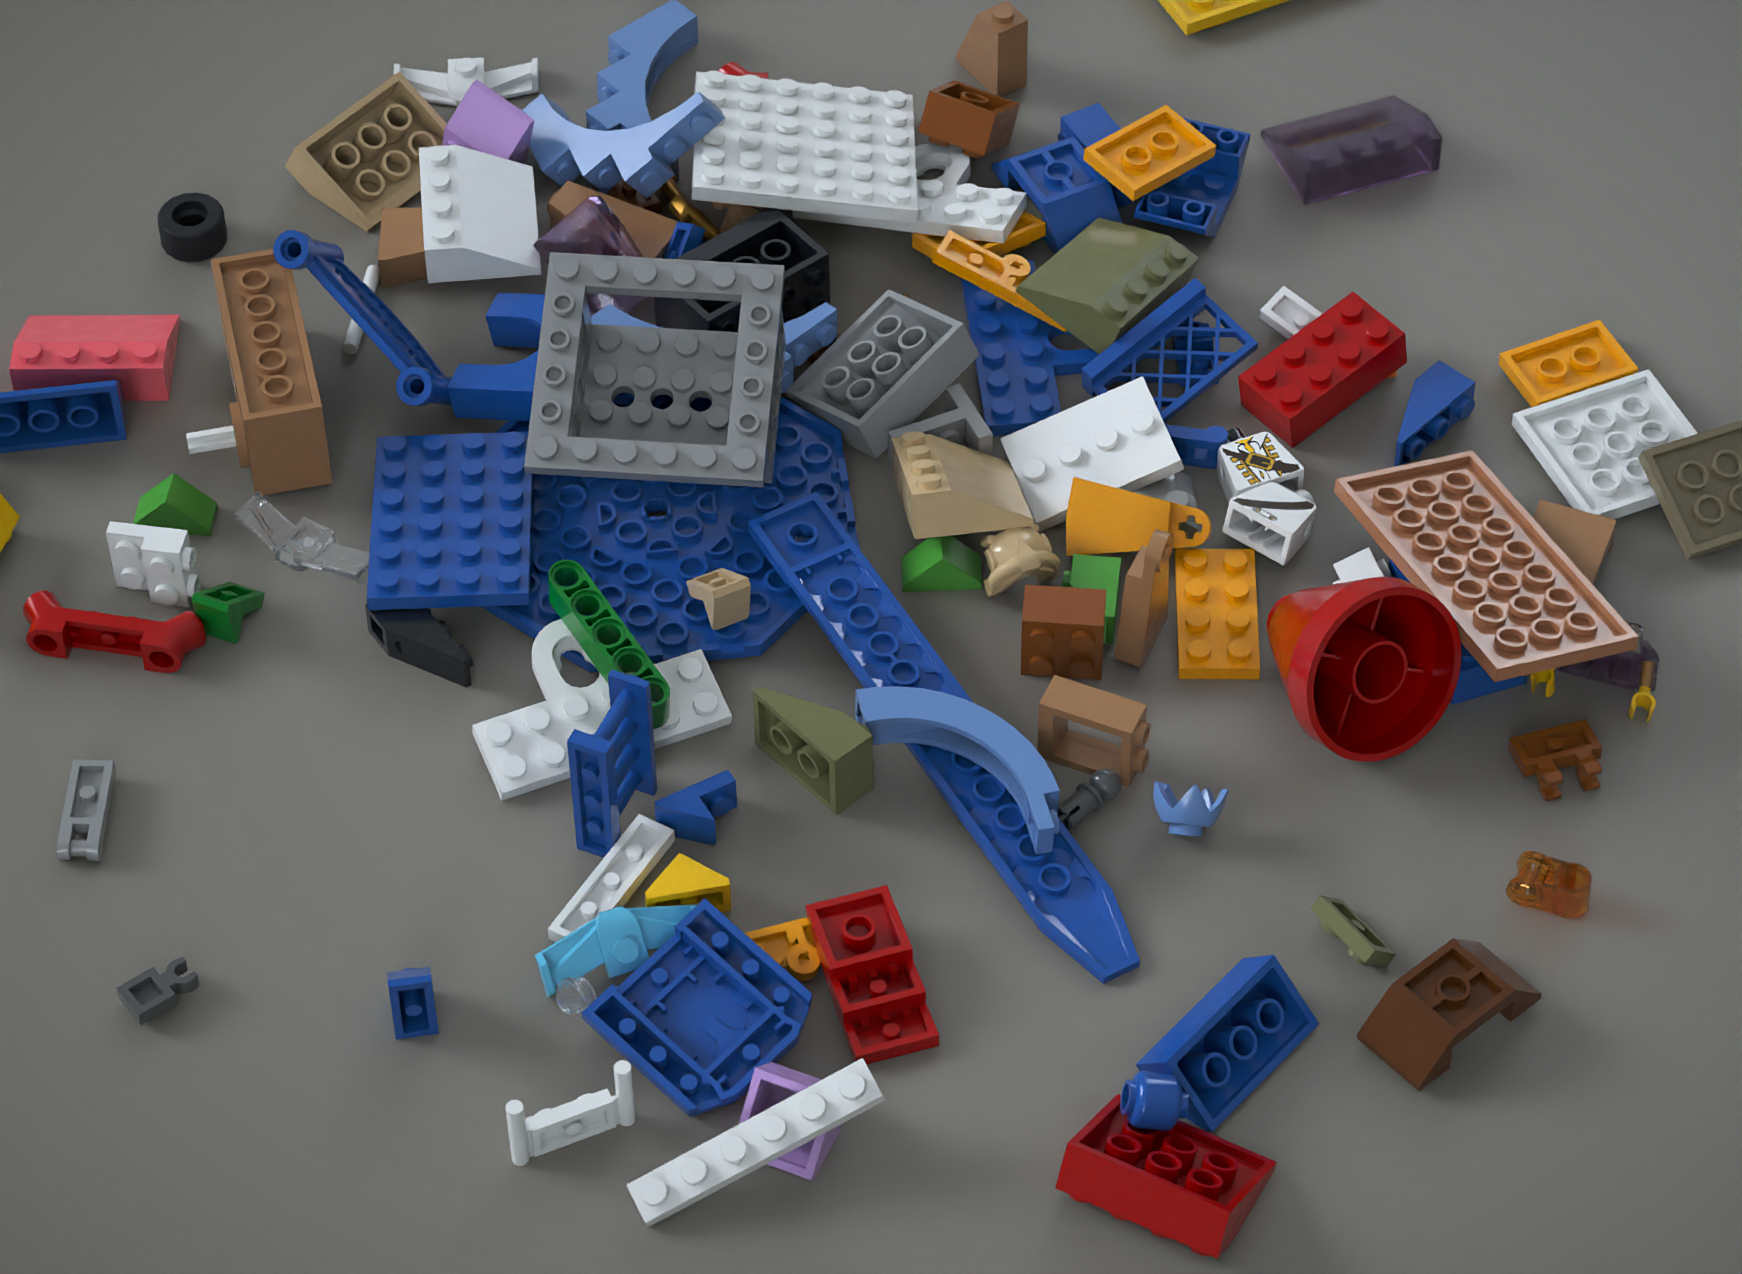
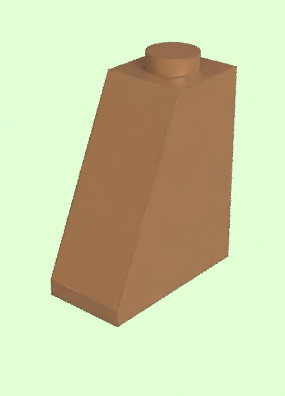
[956,0,1028,97]

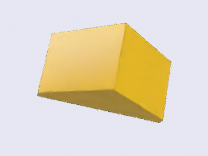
[645,853,732,913]

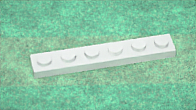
[626,1058,885,1227]

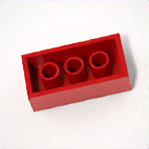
[1238,292,1407,448]

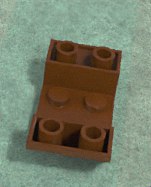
[1357,938,1542,1091]

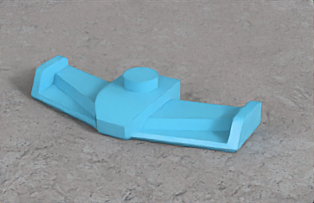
[534,904,696,997]

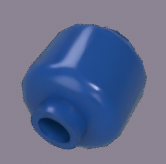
[1120,1071,1189,1132]

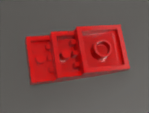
[805,885,939,1064]

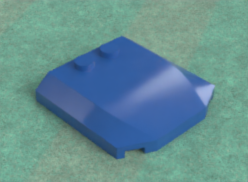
[581,898,813,1117]

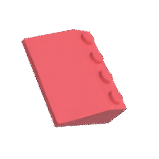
[9,315,180,401]

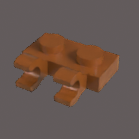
[1508,719,1602,801]

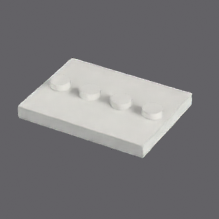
[1000,376,1184,532]

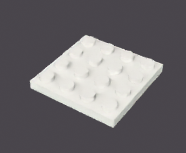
[1512,369,1698,519]

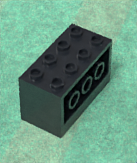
[654,208,830,332]

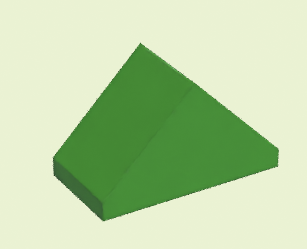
[133,473,218,536]
[901,536,982,592]

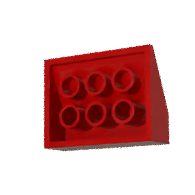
[1055,1094,1277,1258]

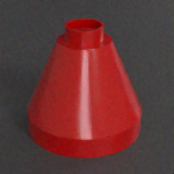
[1267,577,1461,762]

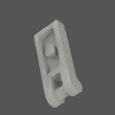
[57,759,116,861]

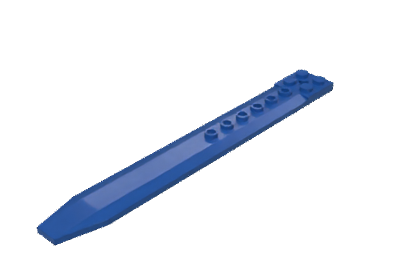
[748,491,1140,984]

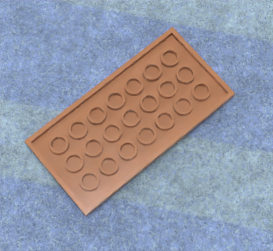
[1334,450,1639,682]

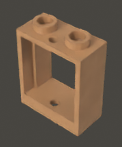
[1037,675,1151,787]

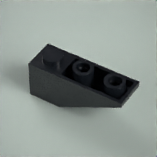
[365,604,473,688]

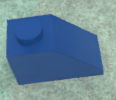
[387,967,439,1040]

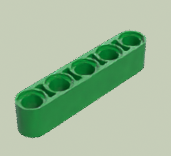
[548,560,670,729]

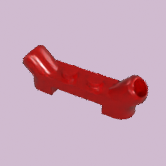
[23,590,206,673]

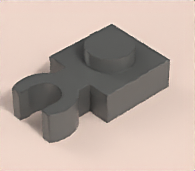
[116,957,200,1025]

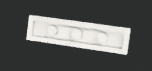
[548,814,675,942]

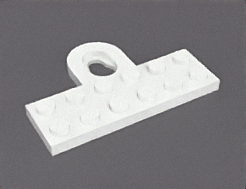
[792,143,1027,244]
[472,619,732,801]

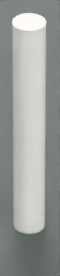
[343,265,380,354]

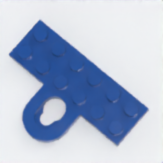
[960,260,1099,436]

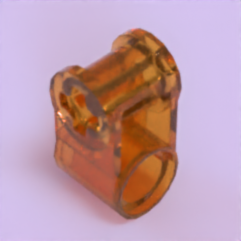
[1506,851,1592,919]

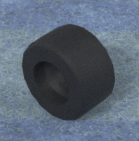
[158,192,227,262]

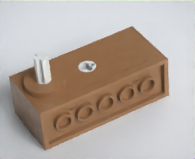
[186,249,333,497]

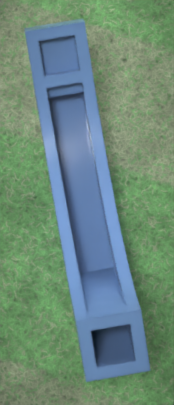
[855,686,1060,855]

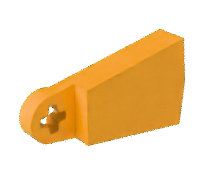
[1066,477,1212,556]

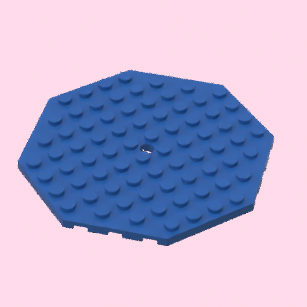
[480,392,860,673]

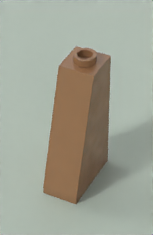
[547,180,678,258]
[378,207,427,287]

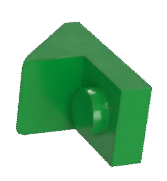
[192,582,265,643]

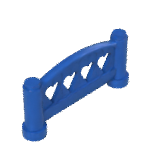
[273,230,452,406]

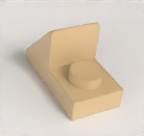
[686,568,751,630]

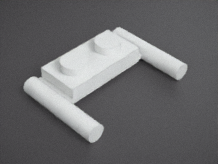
[505,1060,636,1166]

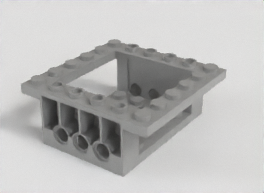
[524,252,786,487]

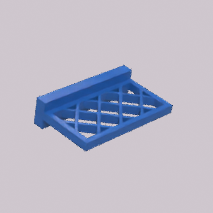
[1081,278,1258,424]

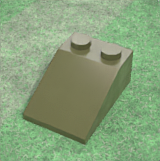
[752,686,874,814]

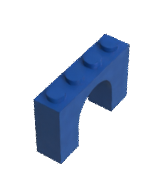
[447,293,545,421]

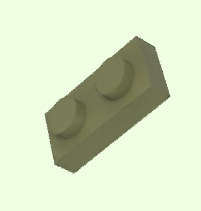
[1310,895,1396,967]

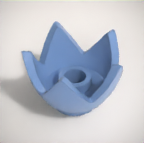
[1153,781,1229,837]

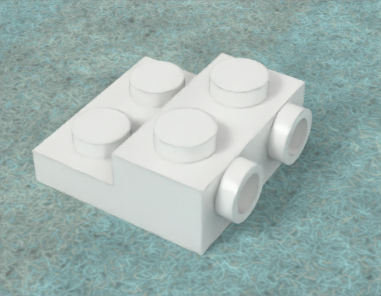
[106,521,201,607]

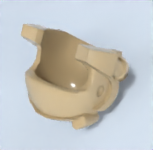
[980,523,1061,598]

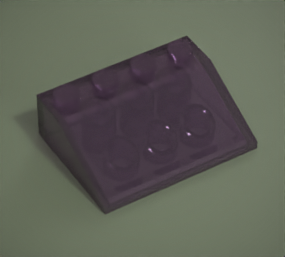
[1261,95,1443,205]

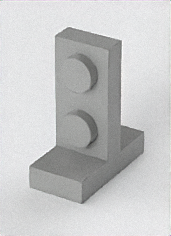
[888,383,993,467]

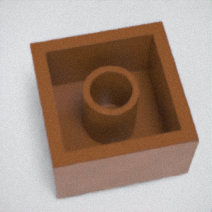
[918,80,1020,158]
[1021,585,1106,680]

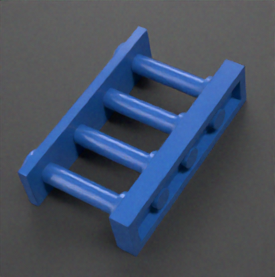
[567,669,657,858]

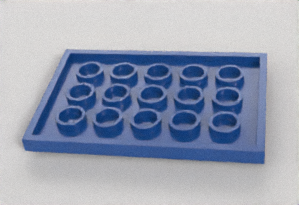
[366,431,533,610]

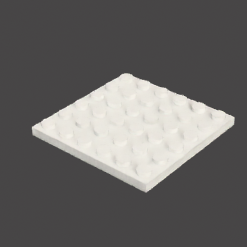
[692,71,918,223]

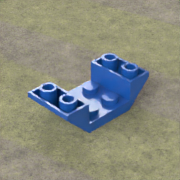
[1134,118,1250,238]
[991,136,1123,254]

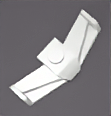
[394,57,539,107]

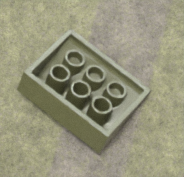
[1016,217,1200,354]

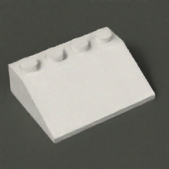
[419,145,541,283]

